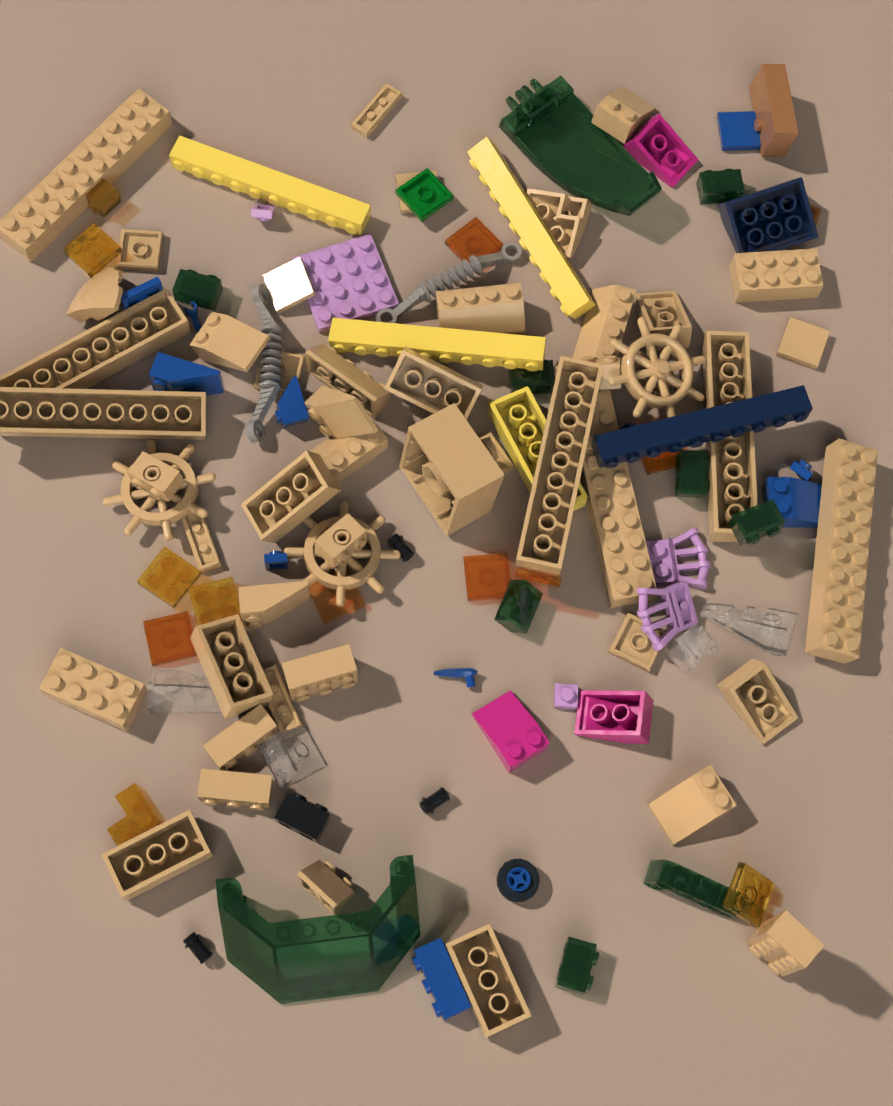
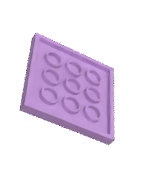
[291,234,399,333]

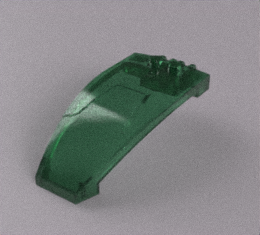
[499,76,662,216]

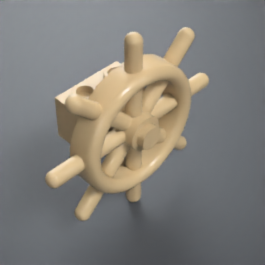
[608,317,706,418]
[103,439,216,541]
[284,501,401,607]

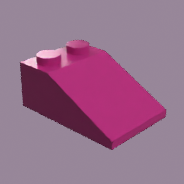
[623,113,699,188]
[472,690,550,773]
[574,690,654,744]

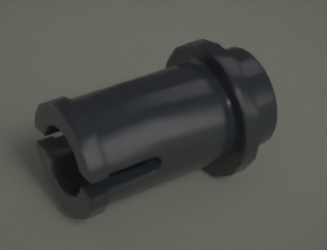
[387,533,415,562]
[419,787,450,815]
[183,932,213,964]

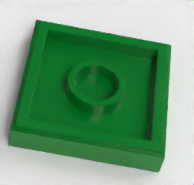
[395,168,454,222]

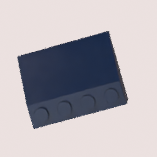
[717,177,818,253]

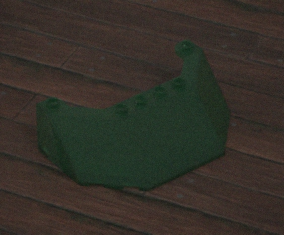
[216,855,421,1004]

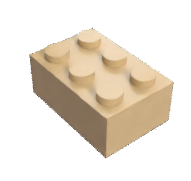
[282,644,358,702]

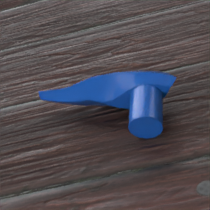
[434,668,478,688]

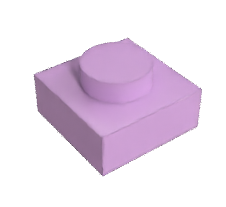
[251,204,276,221]
[554,683,578,709]

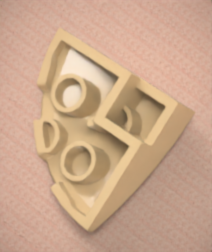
[526,189,592,258]
[66,267,123,322]

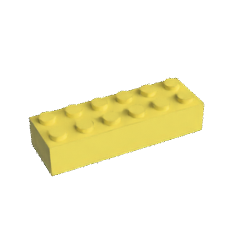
[487,386,588,511]

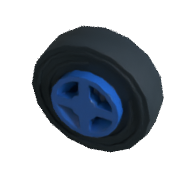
[496,858,540,902]

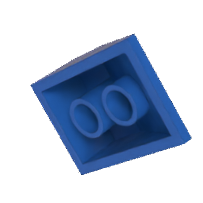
[148,352,225,395]
[762,477,822,528]

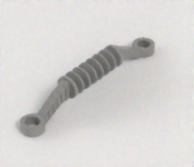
[376,242,522,323]
[246,284,283,443]

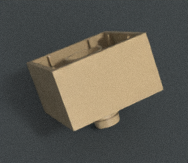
[399,403,505,536]

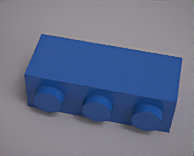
[412,938,471,1021]

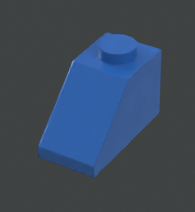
[274,376,309,428]

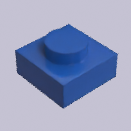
[790,459,814,481]
[264,551,288,570]

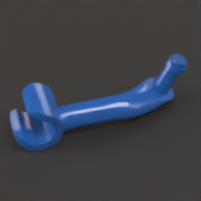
[184,301,202,333]

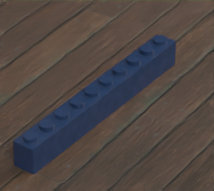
[591,385,813,468]

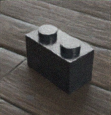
[274,792,330,843]

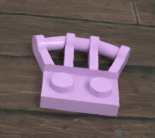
[646,527,711,589]
[636,581,699,651]

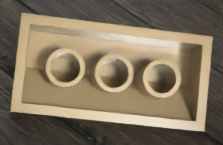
[436,283,525,334]
[573,284,636,360]
[305,344,391,420]
[310,421,388,484]

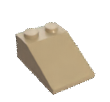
[591,87,656,144]
[635,290,692,352]
[190,312,270,372]
[304,386,379,439]
[238,581,310,629]
[718,658,798,745]
[648,765,737,845]
[297,860,355,917]

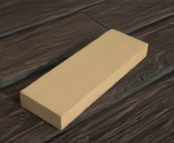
[351,83,403,138]
[181,505,222,574]
[263,664,303,737]

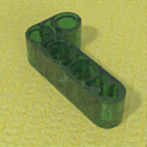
[643,859,742,918]

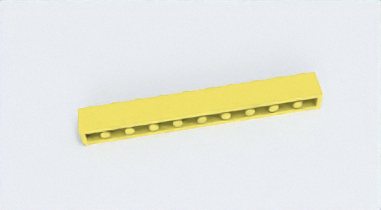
[169,135,371,236]
[467,137,596,320]
[328,318,546,371]

